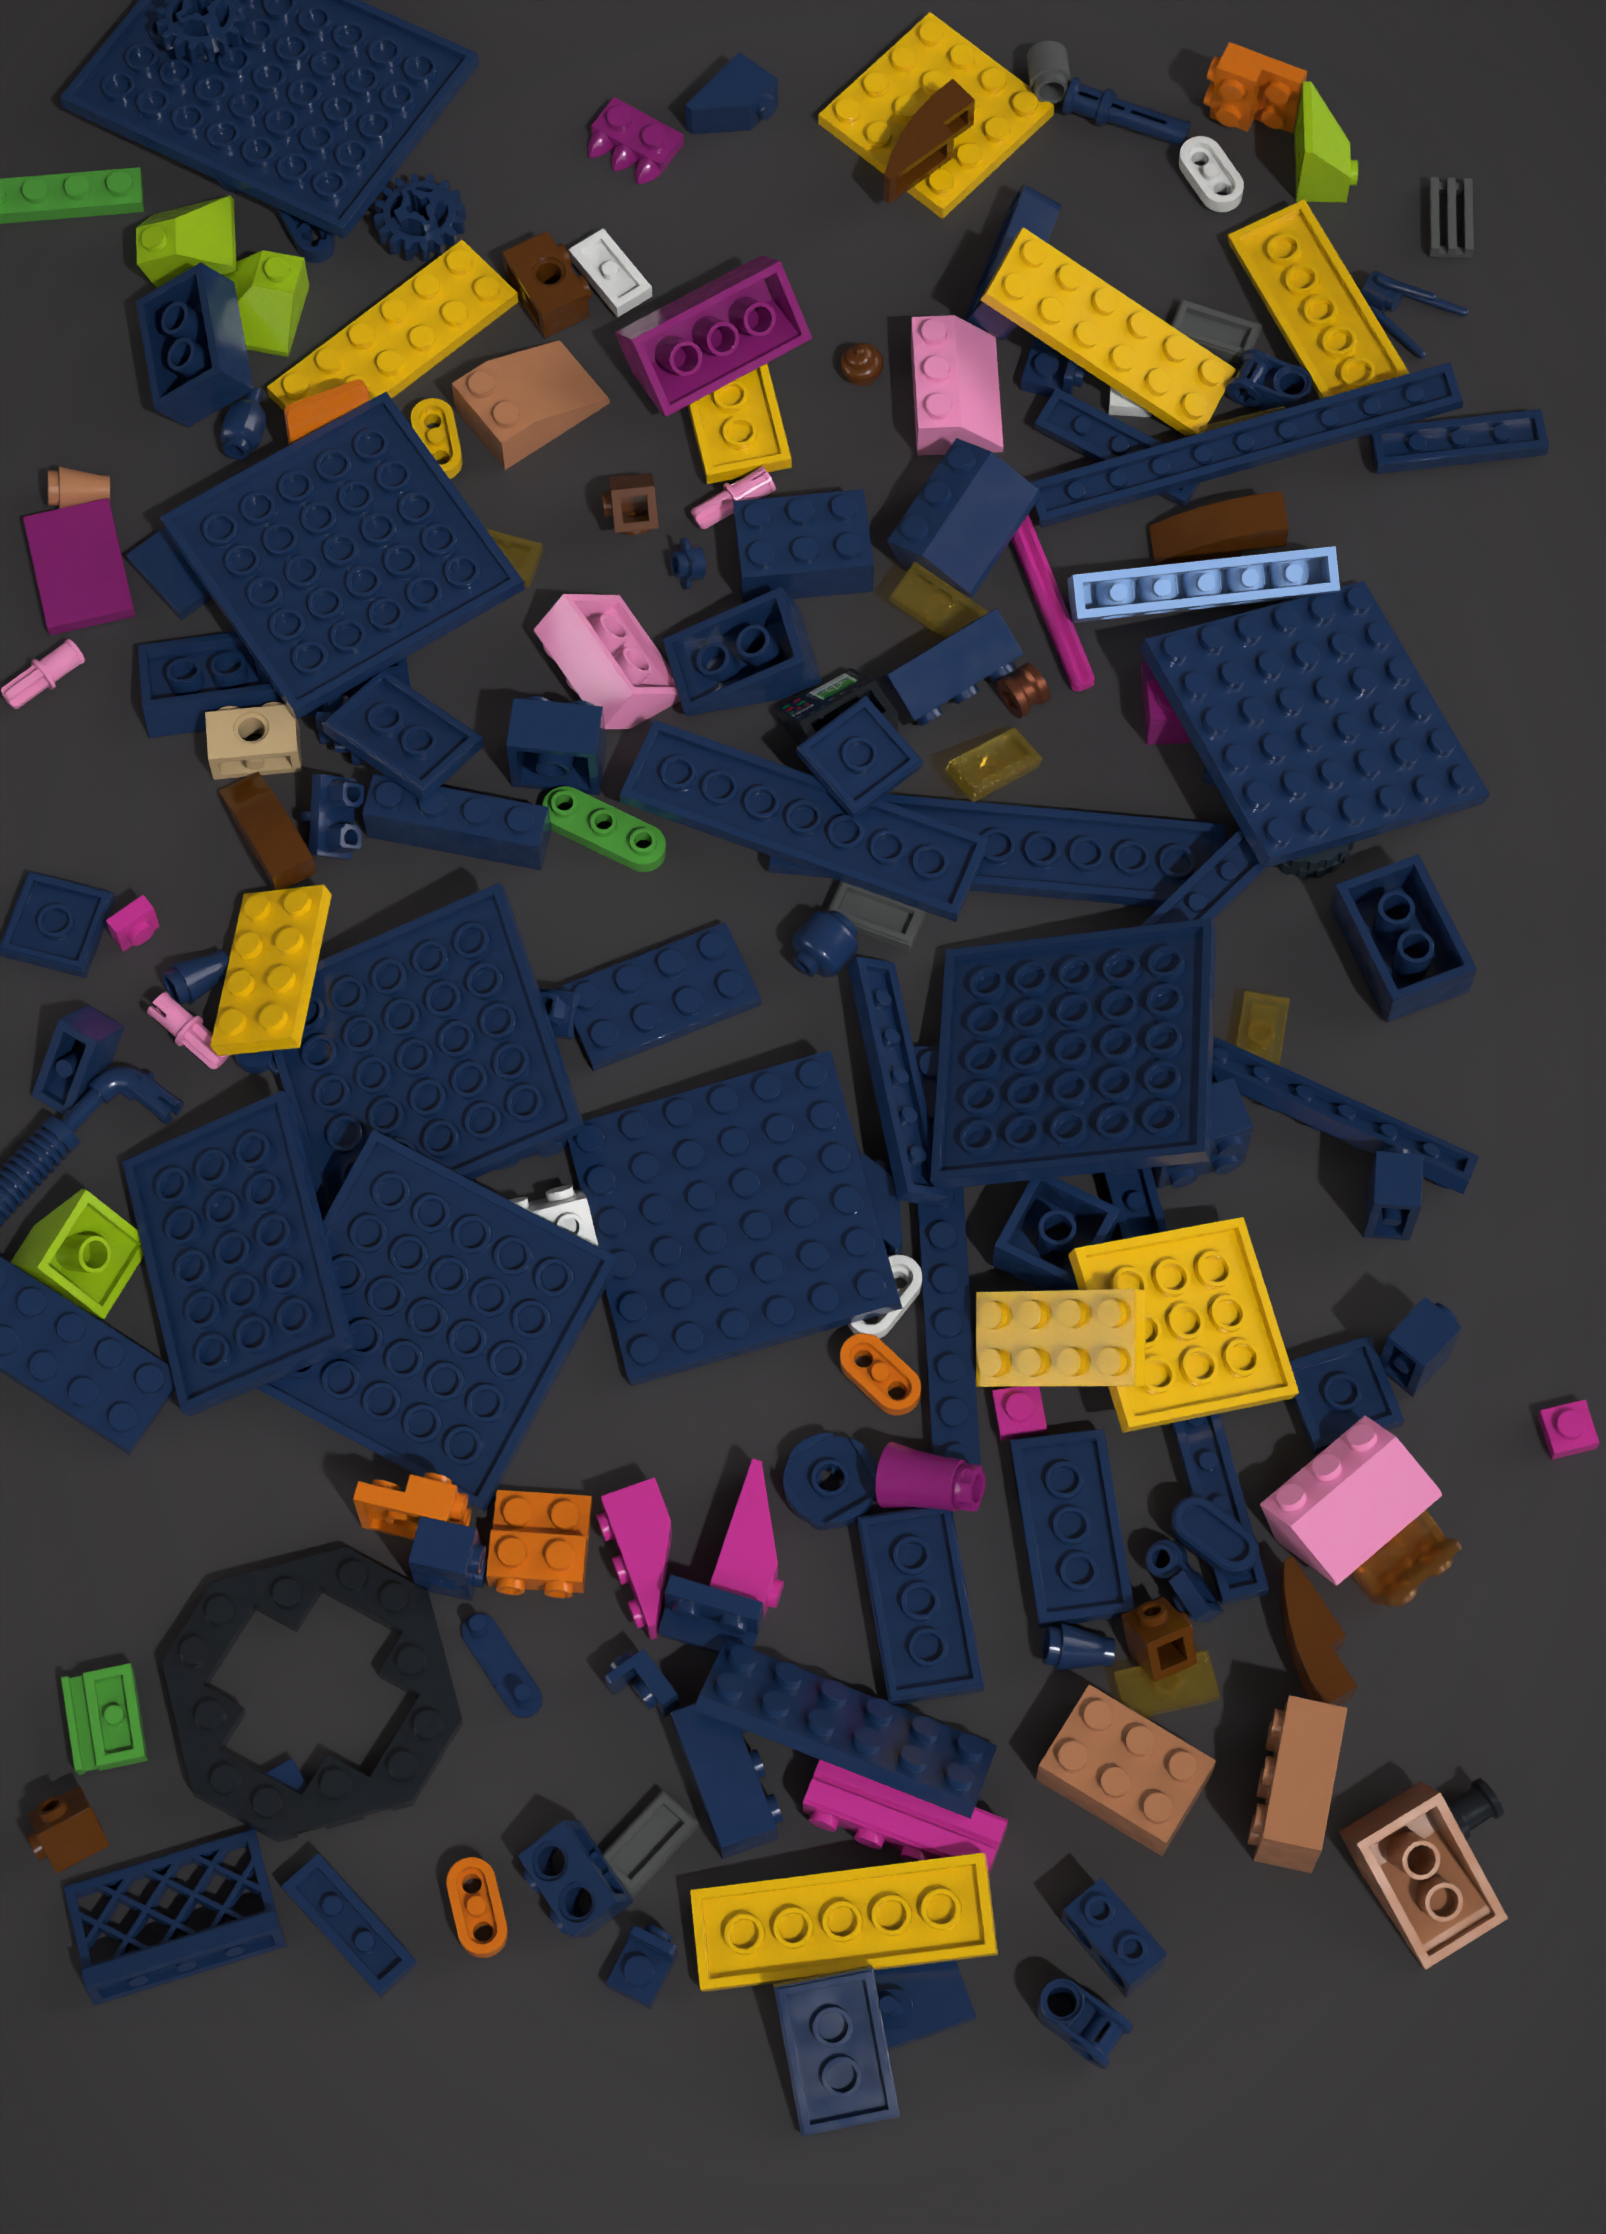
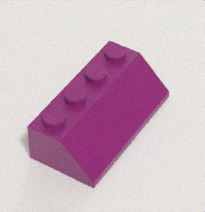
[615,255,813,417]

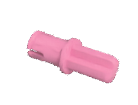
[691,466,776,529]
[1,639,85,709]
[147,992,229,1069]

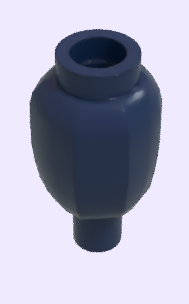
[219,387,267,460]

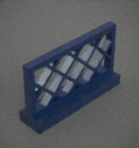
[64,1829,287,2006]

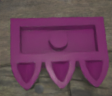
[587,97,684,185]

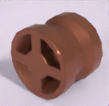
[996,662,1051,718]

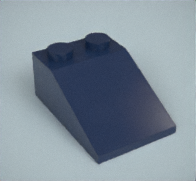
[662,587,823,716]

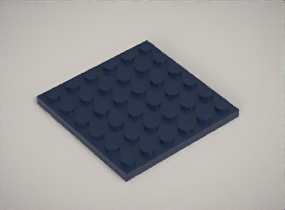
[160,392,525,720]
[1139,581,1490,869]
[272,882,586,1218]
[930,918,1216,1189]
[568,1050,903,1386]
[256,1129,620,1511]

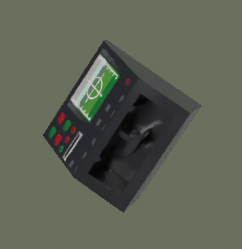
[775,668,899,746]

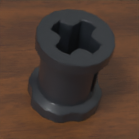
[1445,1778,1504,1840]

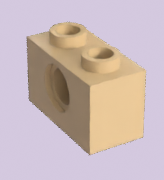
[205,702,302,780]

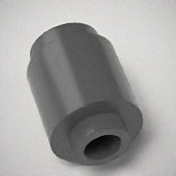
[1026,41,1071,104]

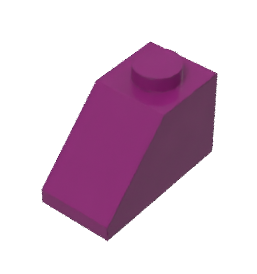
[1140,662,1191,745]

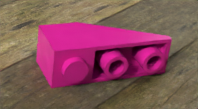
[596,1477,672,1640]

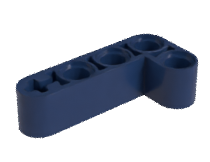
[965,184,1061,340]

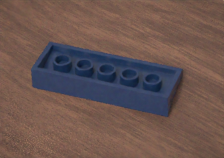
[138,632,411,738]

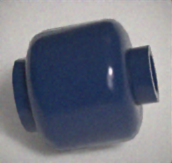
[791,910,858,978]

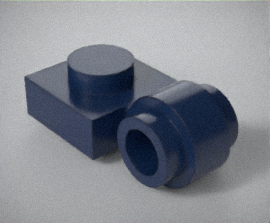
[1145,1540,1225,1622]

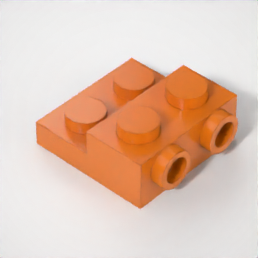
[1203,42,1308,134]
[353,1473,472,1540]
[486,1490,592,1598]

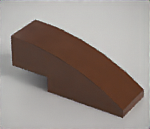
[884,79,975,204]
[1148,491,1289,566]
[218,772,317,890]
[1279,1556,1358,1706]

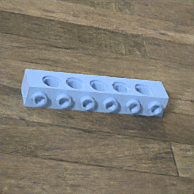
[1067,546,1340,623]

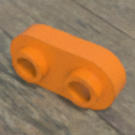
[840,1333,921,1416]
[446,1857,508,1958]

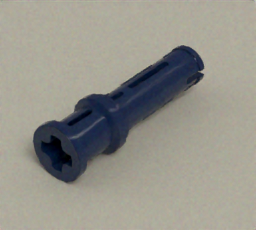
[1062,77,1191,148]

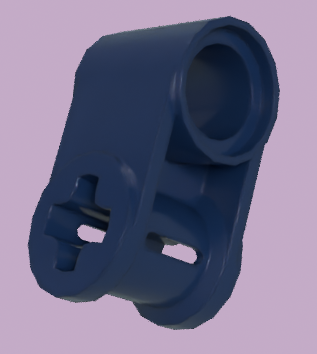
[1225,349,1312,414]
[1036,1979,1134,2069]

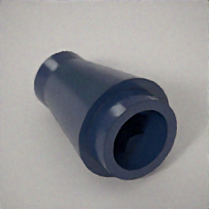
[162,950,229,1005]
[1042,1622,1115,1671]

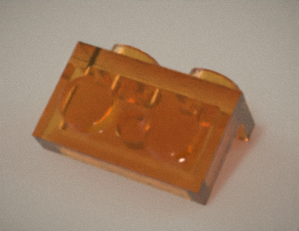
[1352,1510,1462,1607]

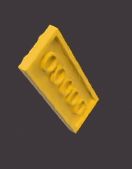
[1228,199,1410,399]
[980,227,1236,437]
[267,240,519,411]
[690,1853,998,1992]

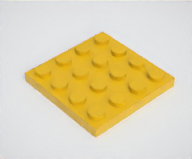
[818,12,1054,219]
[1068,1217,1299,1433]

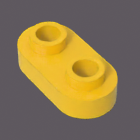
[411,398,463,479]

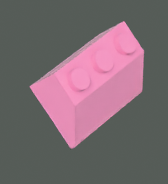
[910,315,1003,456]
[534,594,680,729]
[1260,1415,1442,1586]

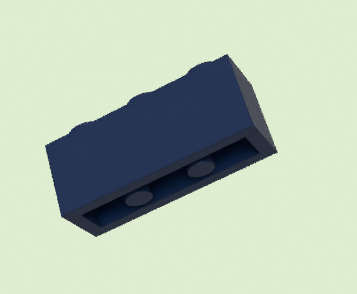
[877,608,1024,727]
[671,1704,783,1860]

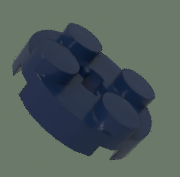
[783,1433,877,1531]

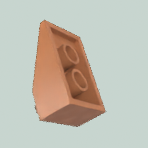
[452,340,610,470]
[1339,1781,1508,1970]

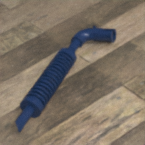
[0,1066,184,1228]

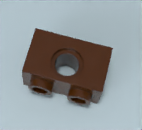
[502,231,592,339]

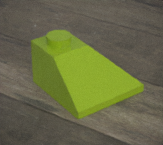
[1294,81,1358,203]
[136,195,237,288]
[224,250,309,357]
[10,1189,144,1320]

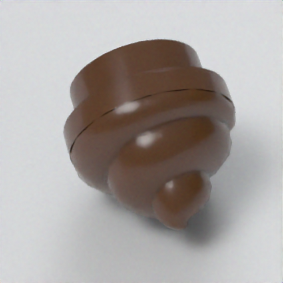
[840,342,883,386]

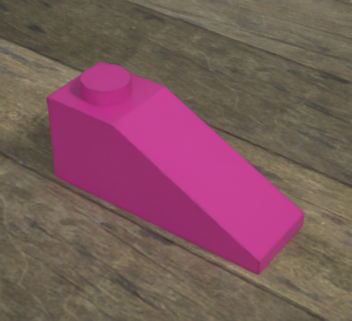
[709,1458,784,1621]

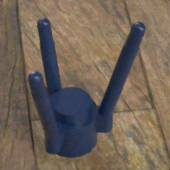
[1361,270,1469,359]

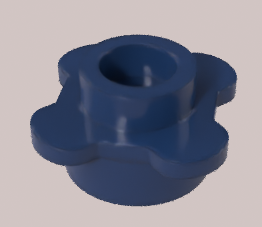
[670,537,706,590]

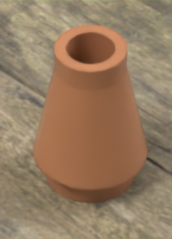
[47,466,110,509]

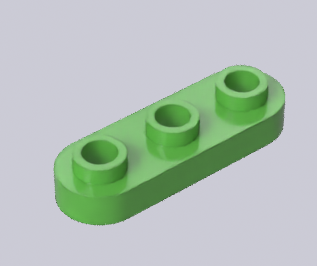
[543,786,666,872]

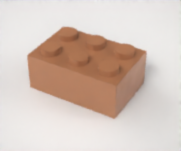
[1036,1684,1216,1856]
[1247,1695,1347,1873]

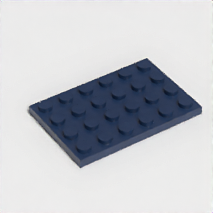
[122,1091,354,1417]

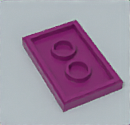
[23,498,136,636]

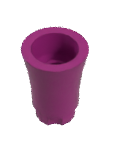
[875,1442,986,1512]

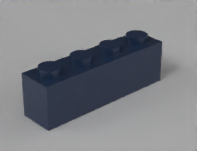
[362,774,551,870]

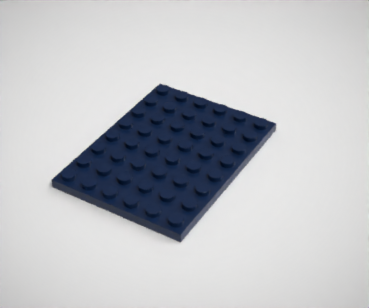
[60,0,479,239]

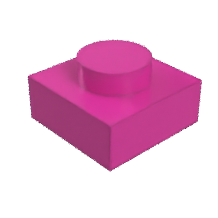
[106,895,160,952]
[992,1387,1047,1441]
[1537,1399,1600,1460]

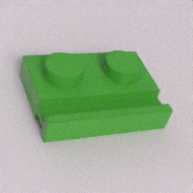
[61,1663,148,1775]

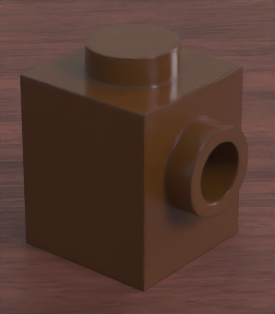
[602,473,659,535]
[1121,1597,1198,1682]
[26,1786,110,1874]

